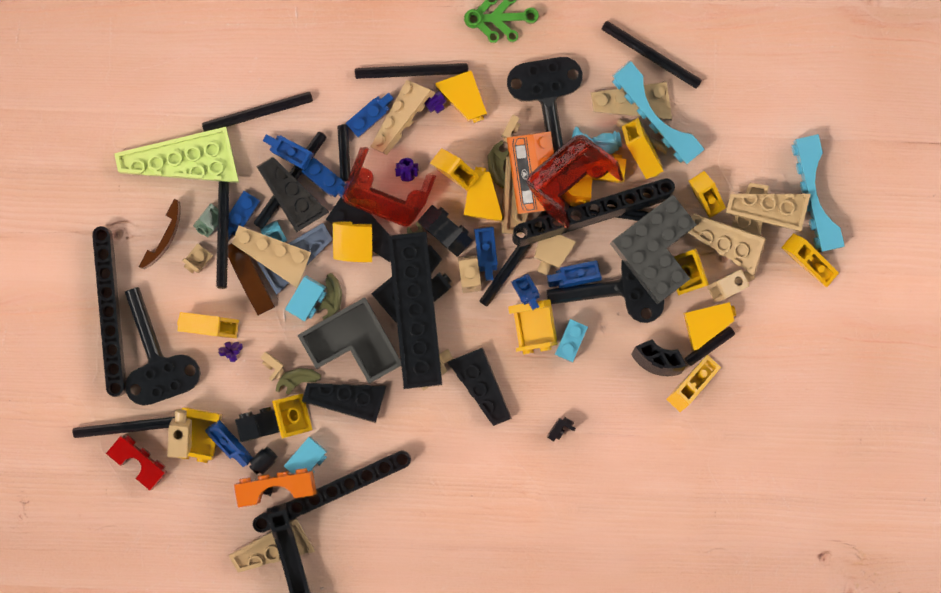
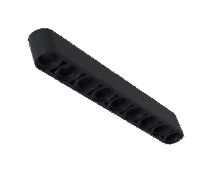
[512,178,675,246]
[92,226,126,397]
[253,450,411,533]

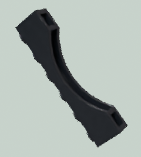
[267,503,311,593]

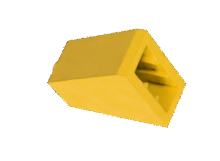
[435,71,487,123]
[622,118,663,180]
[430,148,480,191]
[464,167,502,222]
[683,302,736,350]
[177,312,239,339]

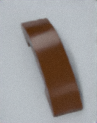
[139,199,181,269]
[228,243,275,316]

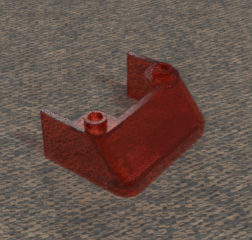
[526,135,624,228]
[342,147,436,227]

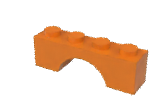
[234,468,317,508]

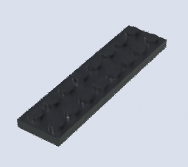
[388,232,443,389]

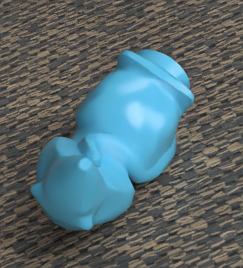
[572,127,622,157]

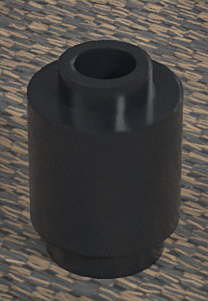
[249,446,278,475]

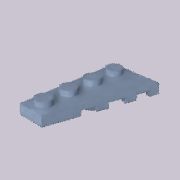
[257,223,333,295]

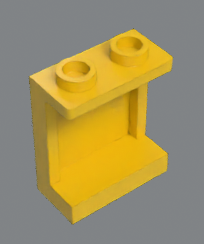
[508,299,558,355]
[182,407,222,463]

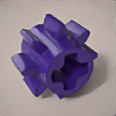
[424,89,446,114]
[395,158,419,182]

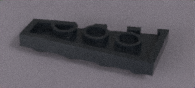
[256,157,329,232]
[326,188,391,262]
[372,244,442,323]
[447,347,512,426]
[302,383,386,423]

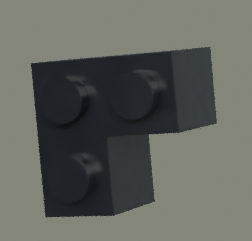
[235,407,280,442]

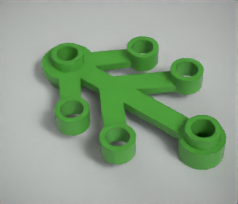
[464,0,539,43]

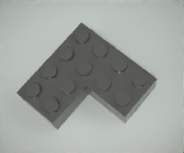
[610,195,697,304]
[297,297,401,384]

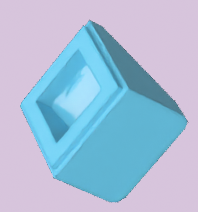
[260,221,287,242]

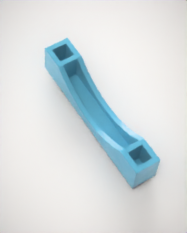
[611,61,705,164]
[791,134,845,252]

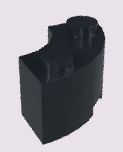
[417,205,473,257]
[631,339,687,376]

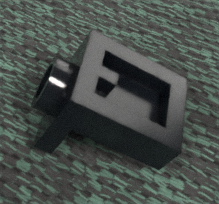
[432,272,452,302]
[546,417,576,441]

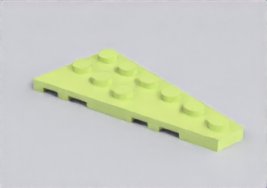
[114,127,239,183]

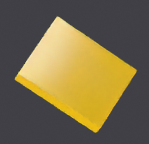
[674,249,709,295]
[272,393,313,438]

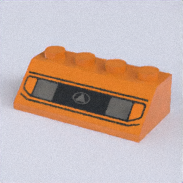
[507,131,562,214]

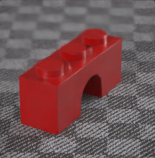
[106,435,167,491]

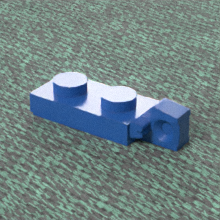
[345,93,394,138]
[262,134,314,171]
[301,157,351,201]
[228,191,261,241]
[474,227,498,281]
[547,260,602,288]
[511,274,540,310]
[205,420,253,467]

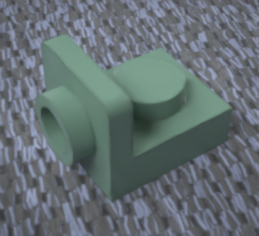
[193,203,218,237]

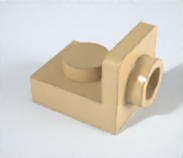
[501,115,521,144]
[182,243,213,274]
[261,352,285,381]

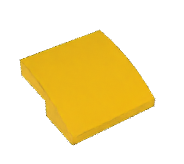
[333,222,372,262]

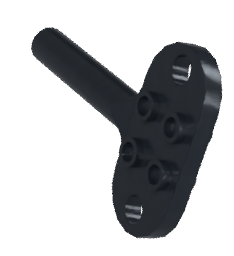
[507,57,582,174]
[546,260,664,323]
[125,287,201,406]

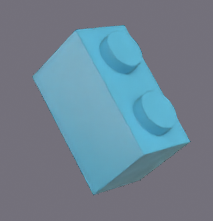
[285,275,327,321]
[554,319,588,362]
[284,437,327,474]

